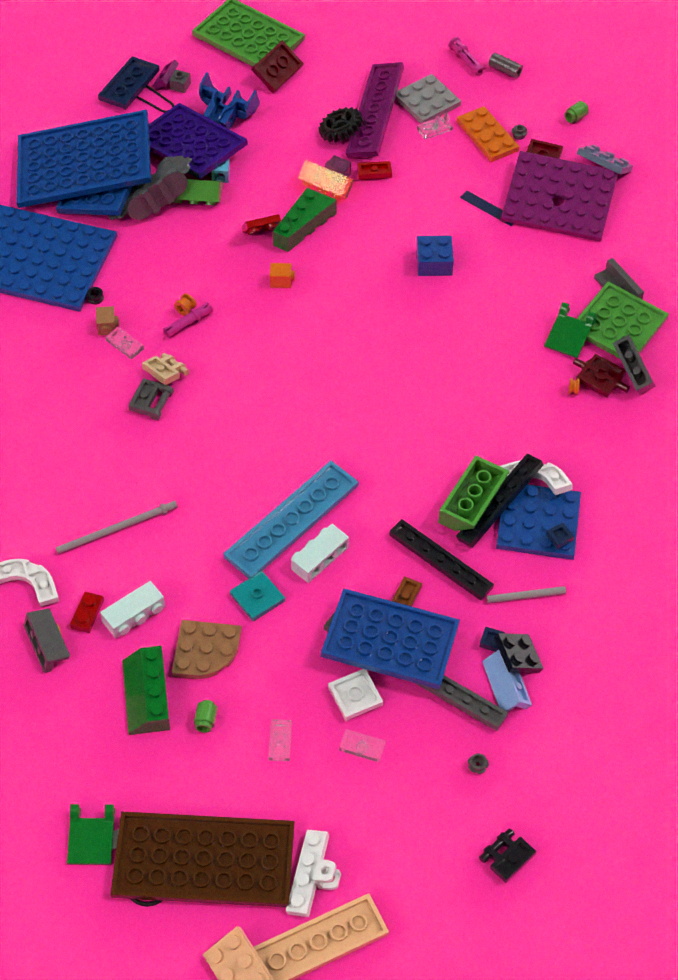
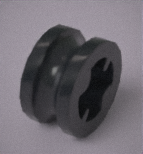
[87,287,104,305]

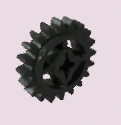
[318,107,363,143]

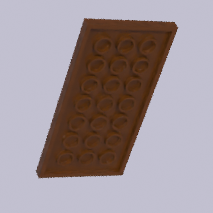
[110,811,295,907]

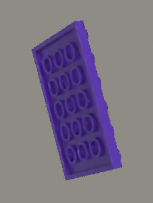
[149,103,248,179]

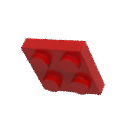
[242,214,281,235]

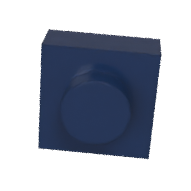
[546,523,574,549]
[479,626,505,652]

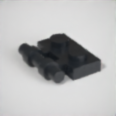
[479,828,536,883]

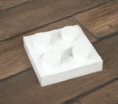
[328,669,383,721]

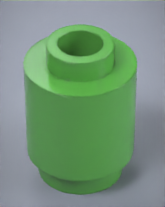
[564,101,589,123]
[194,700,218,733]

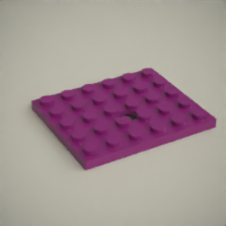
[501,151,618,242]

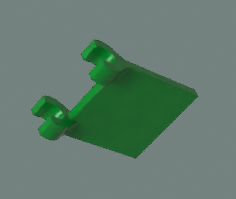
[544,302,597,358]
[67,804,116,865]

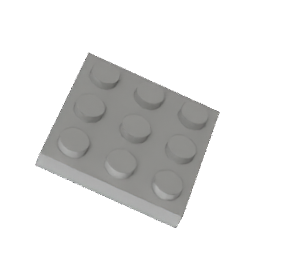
[395,74,461,125]

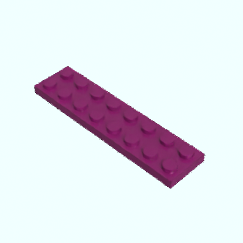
[345,62,404,158]

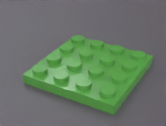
[577,281,669,359]

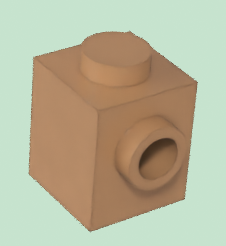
[96,306,119,335]

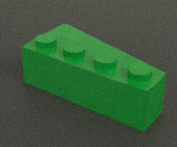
[273,188,337,252]

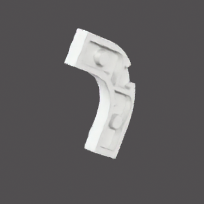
[500,460,573,495]
[0,559,59,607]

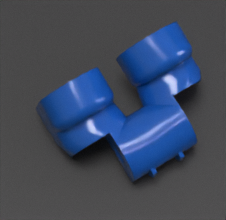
[199,72,260,129]

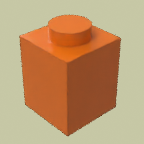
[270,263,295,288]

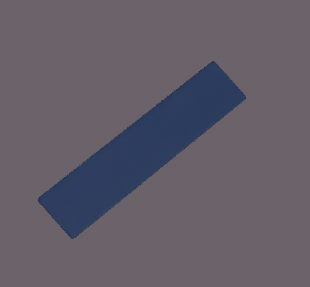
[460,190,514,226]

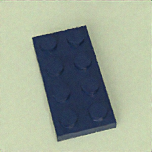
[98,56,160,110]

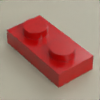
[357,161,392,180]
[70,591,104,633]

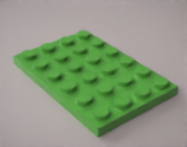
[192,0,305,66]

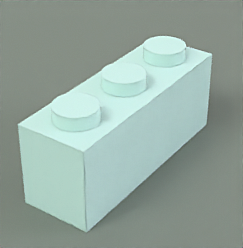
[291,524,349,583]
[100,580,165,639]

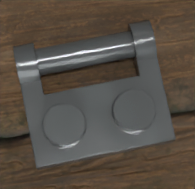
[128,378,174,420]

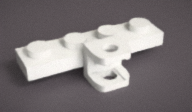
[286,830,341,917]

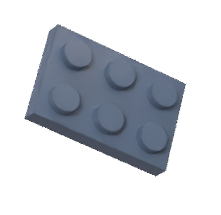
[576,144,633,175]

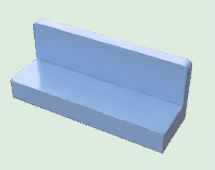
[483,650,532,712]

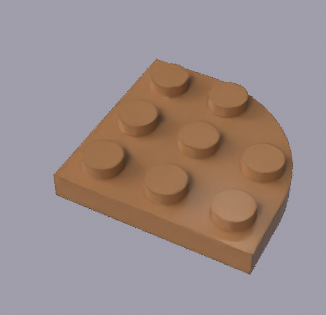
[172,620,242,679]

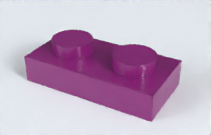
[152,59,179,90]

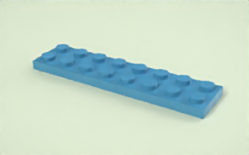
[223,460,359,578]

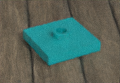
[230,571,285,622]

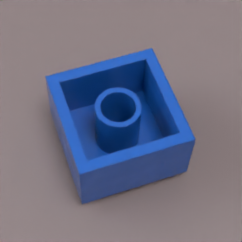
[416,235,454,276]

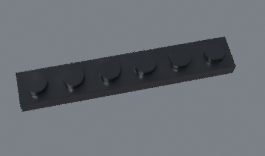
[456,453,543,548]
[389,519,494,601]

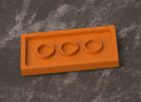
[456,106,519,162]

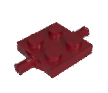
[573,353,630,398]

